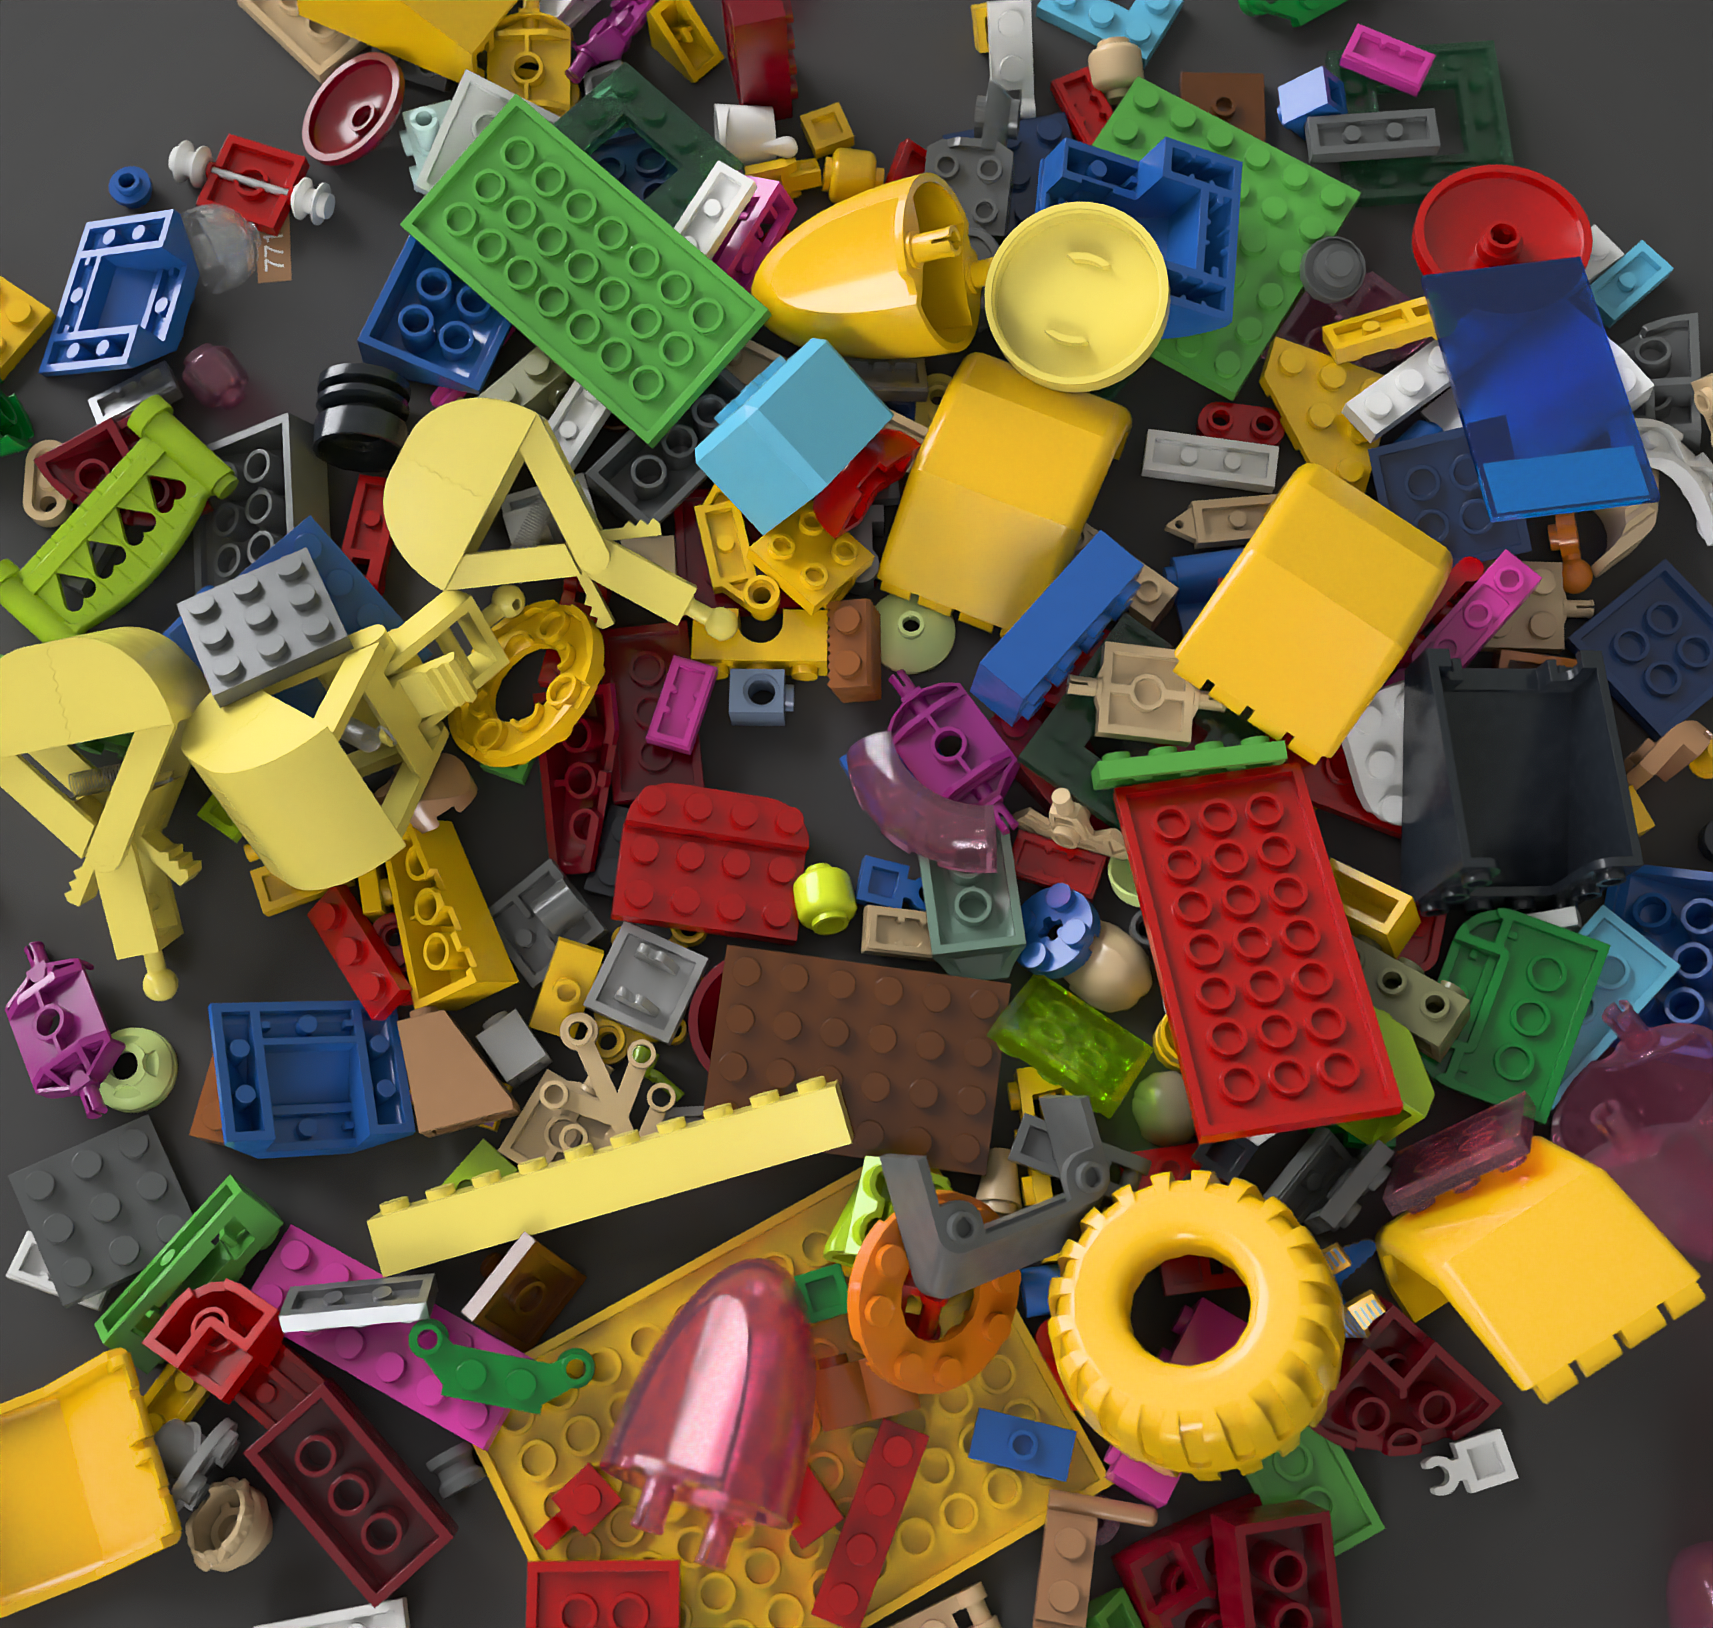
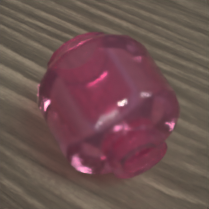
[183,343,249,410]

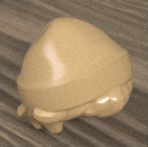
[185,1477,273,1572]

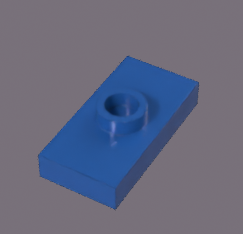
[968,1408,1077,1482]

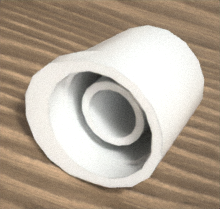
[714,104,798,169]

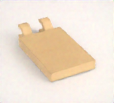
[237,0,368,84]

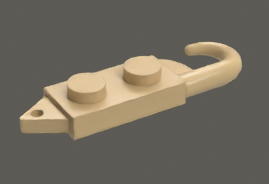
[1165,494,1277,549]

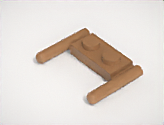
[1032,1489,1158,1628]

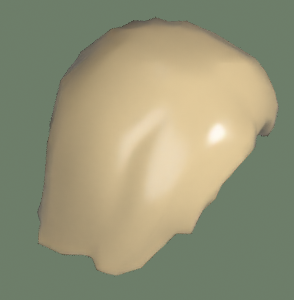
[1064,920,1153,1013]

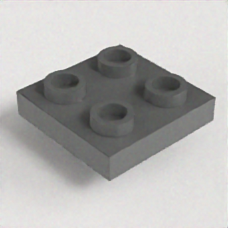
[488,858,609,990]

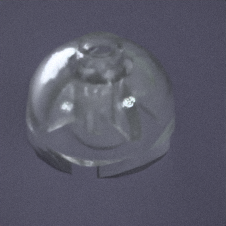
[181,203,261,295]

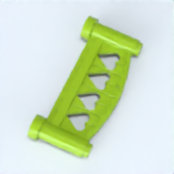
[0,394,239,643]

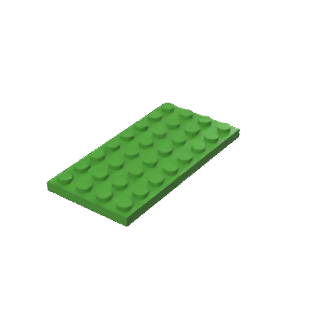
[400,94,772,449]

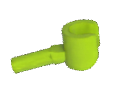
[633,1046,684,1102]

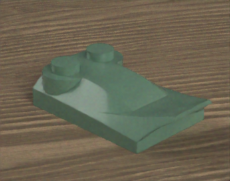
[914,814,1026,981]

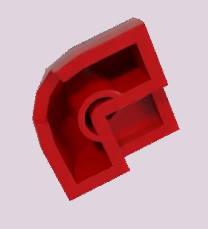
[813,429,921,539]
[142,1279,285,1405]

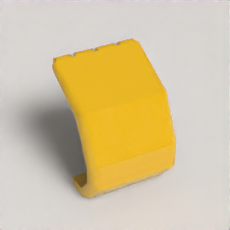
[877,352,1132,637]
[1172,463,1453,766]
[1375,1136,1706,1404]
[0,1347,182,1618]

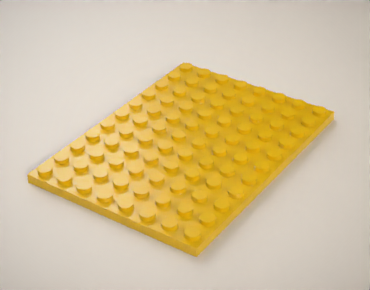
[473,1166,1113,1628]

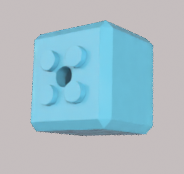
[695,338,894,535]

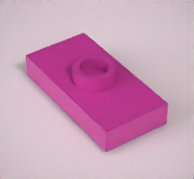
[1339,23,1436,97]
[646,655,718,755]

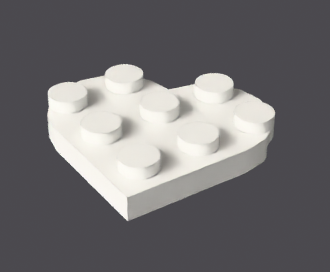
[1342,680,1404,826]

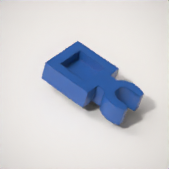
[855,855,926,912]

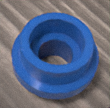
[109,166,152,209]

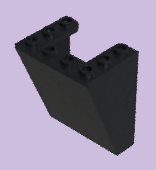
[1400,648,1644,917]

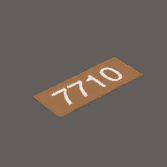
[256,213,292,283]

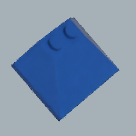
[39,209,200,377]
[208,1000,416,1159]

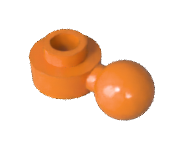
[1548,511,1593,594]

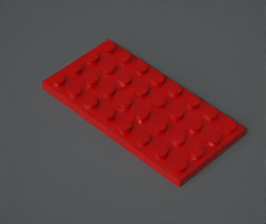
[1113,762,1403,1144]

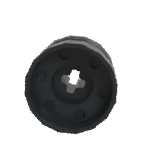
[312,363,411,472]

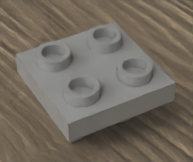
[583,921,710,1046]

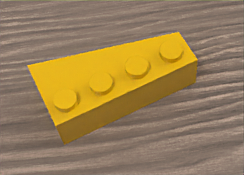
[385,820,519,1011]

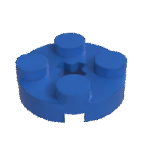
[1016,883,1101,979]

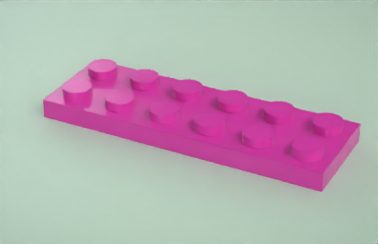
[250,1224,535,1451]

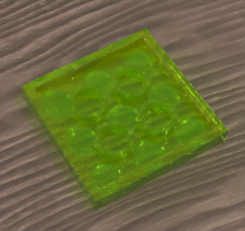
[986,974,1154,1119]

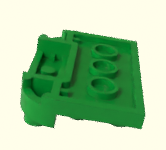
[1418,908,1611,1125]

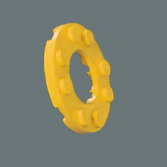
[448,600,605,767]

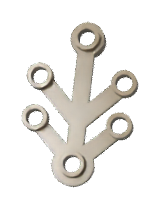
[539,1012,676,1150]

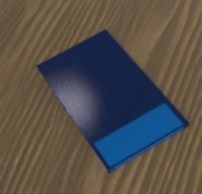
[1421,256,1661,522]

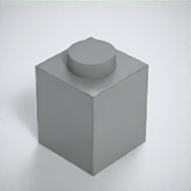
[476,1009,553,1089]

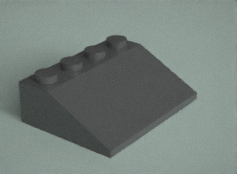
[193,412,331,595]

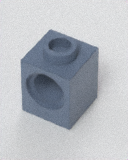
[729,669,795,726]

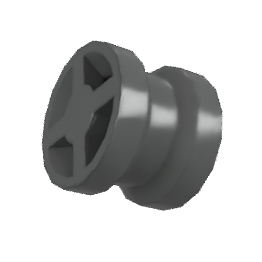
[425,1441,487,1500]

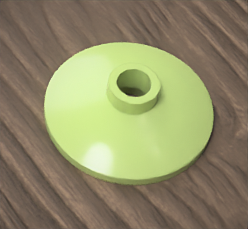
[875,593,955,674]

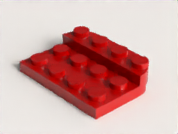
[610,783,809,946]

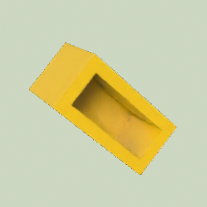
[1329,858,1421,959]

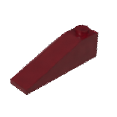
[533,683,620,874]

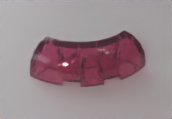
[846,731,997,873]

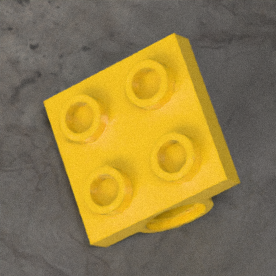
[746,500,875,616]

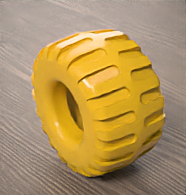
[1048,1170,1345,1481]

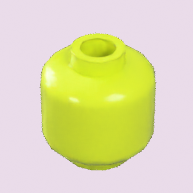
[793,863,857,935]

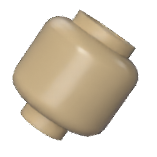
[1088,36,1144,105]

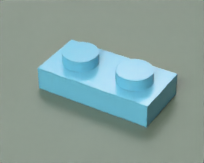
[1578,240,1674,328]

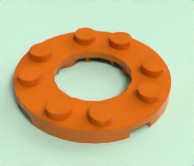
[847,1189,1021,1394]

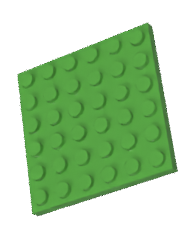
[1092,76,1361,401]

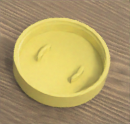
[984,202,1170,393]

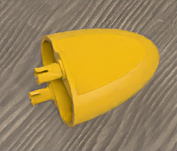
[751,172,994,359]

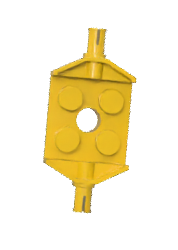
[487,0,574,123]

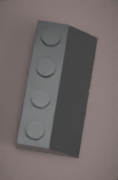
[585,368,746,525]

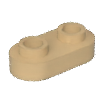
[23,440,73,527]

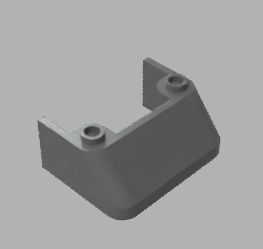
[879,1095,1110,1299]

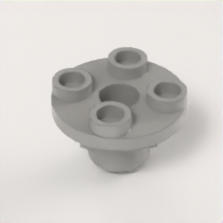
[153,1418,241,1512]

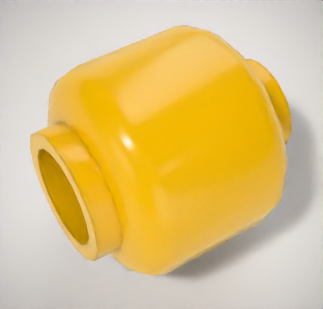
[822,147,884,204]

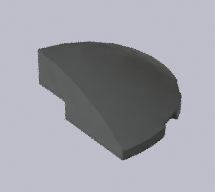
[1594,313,1702,451]

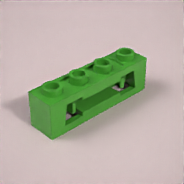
[94,1174,284,1375]

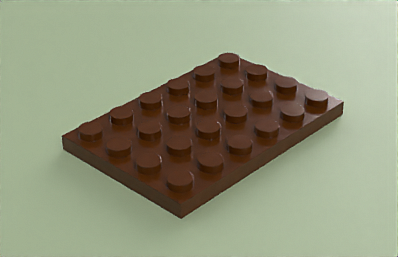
[702,945,1011,1176]

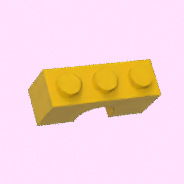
[691,608,829,681]

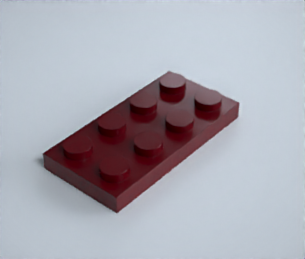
[600,620,705,806]

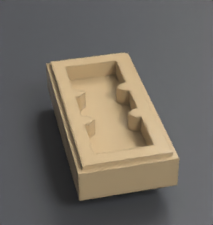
[861,905,936,962]

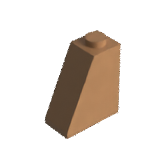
[397,1006,521,1138]

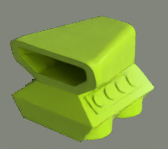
[823,1156,952,1268]

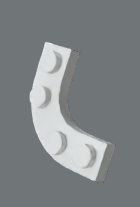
[1604,418,1713,546]

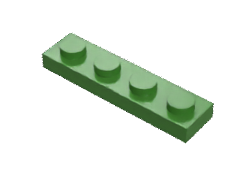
[1091,736,1288,790]

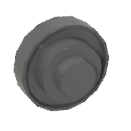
[1299,236,1366,303]

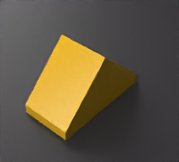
[647,0,725,83]

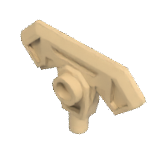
[1012,788,1128,860]

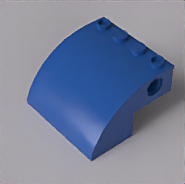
[1035,137,1243,340]

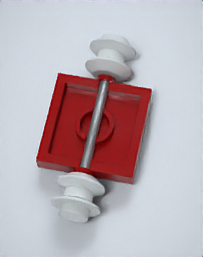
[169,134,335,237]

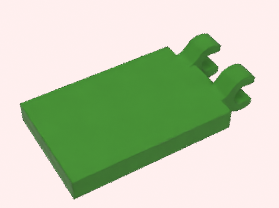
[1243,1426,1385,1557]

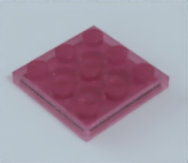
[1383,1091,1536,1216]

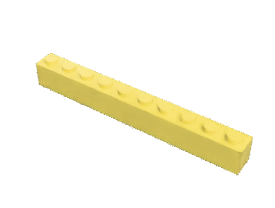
[367,1076,854,1277]

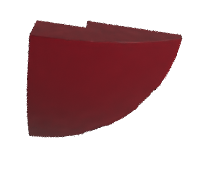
[33,415,214,526]
[1308,1294,1502,1456]
[1111,1493,1262,1628]

